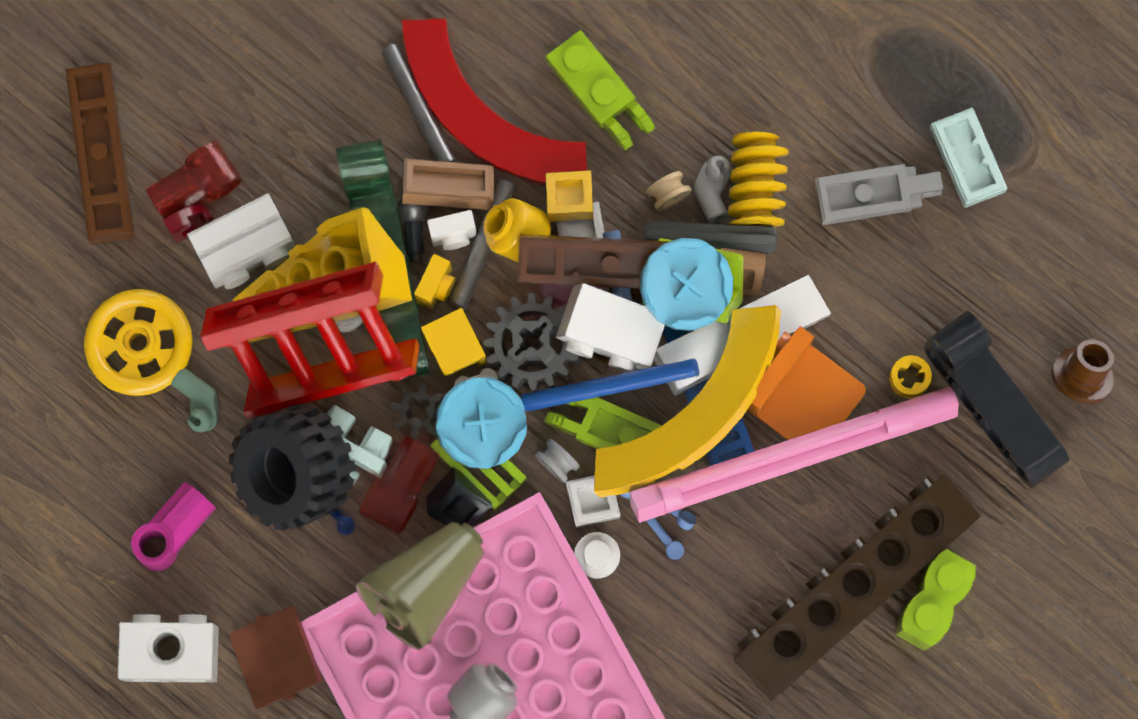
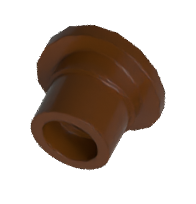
[1051,339,1114,404]

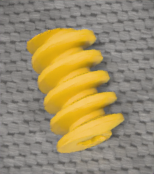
[728,132,789,227]

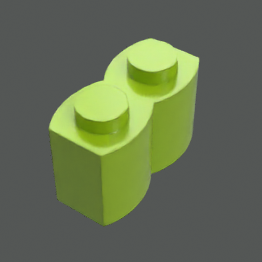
[896,549,976,651]

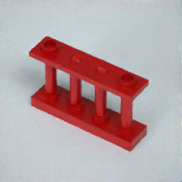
[200,261,419,419]

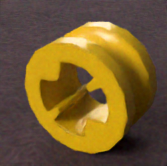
[889,355,932,399]

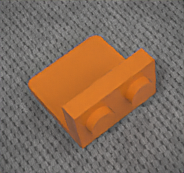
[747,326,866,441]

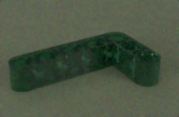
[336,139,430,383]

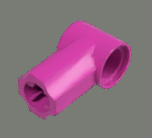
[131,482,216,572]

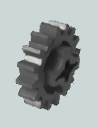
[483,293,581,392]

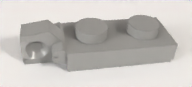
[815,164,944,225]

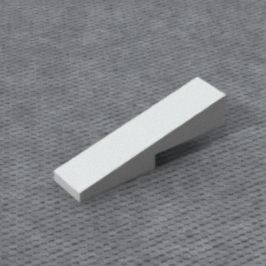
[654,275,831,396]

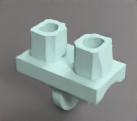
[327,405,393,484]

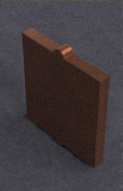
[229,605,323,709]

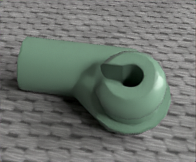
[171,368,219,433]

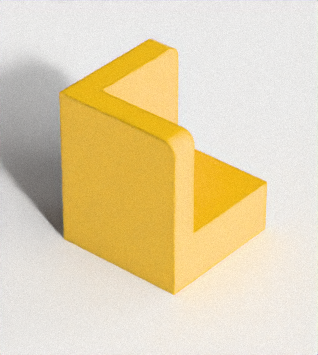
[421,308,487,376]

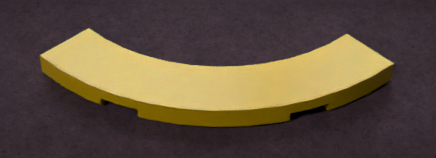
[594,305,781,498]

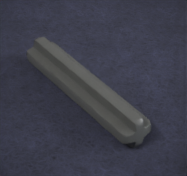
[644,221,778,253]

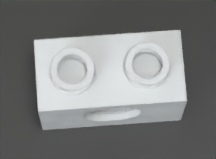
[118,614,219,682]

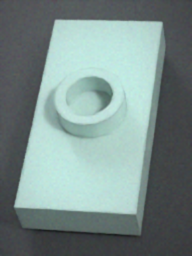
[929,107,1008,208]

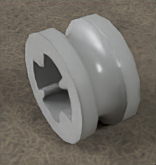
[534,439,580,483]

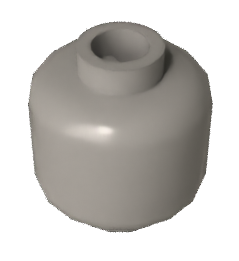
[448,663,517,719]

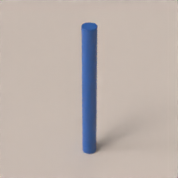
[521,358,699,412]

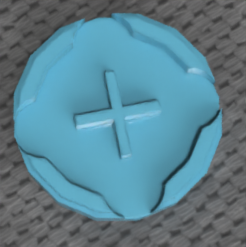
[640,238,733,330]
[435,377,527,469]

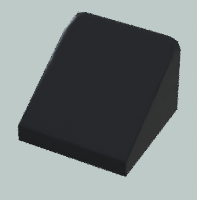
[426,467,492,527]

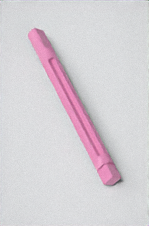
[630,387,959,523]

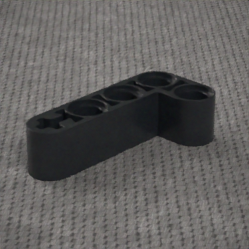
[924,311,1069,488]

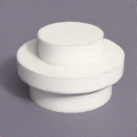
[574,532,620,579]

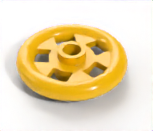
[84,289,193,396]

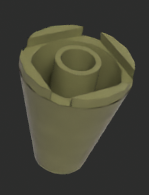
[356,523,484,650]

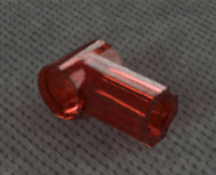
[145,141,242,219]
[359,436,440,535]

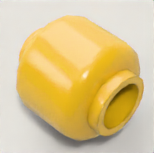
[483,198,551,262]

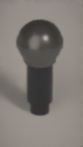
[397,197,428,263]

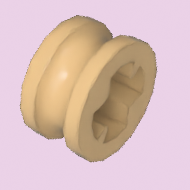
[646,171,692,211]

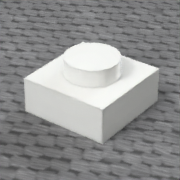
[427,210,477,250]

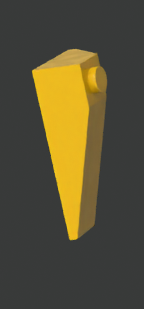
[232,207,412,343]

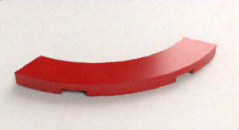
[402,18,587,186]

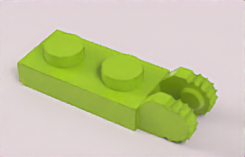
[546,30,655,151]
[544,397,662,449]

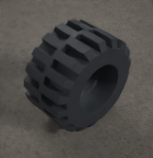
[229,404,355,531]

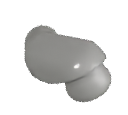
[693,155,731,224]

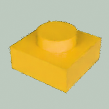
[546,171,594,222]
[414,254,455,311]

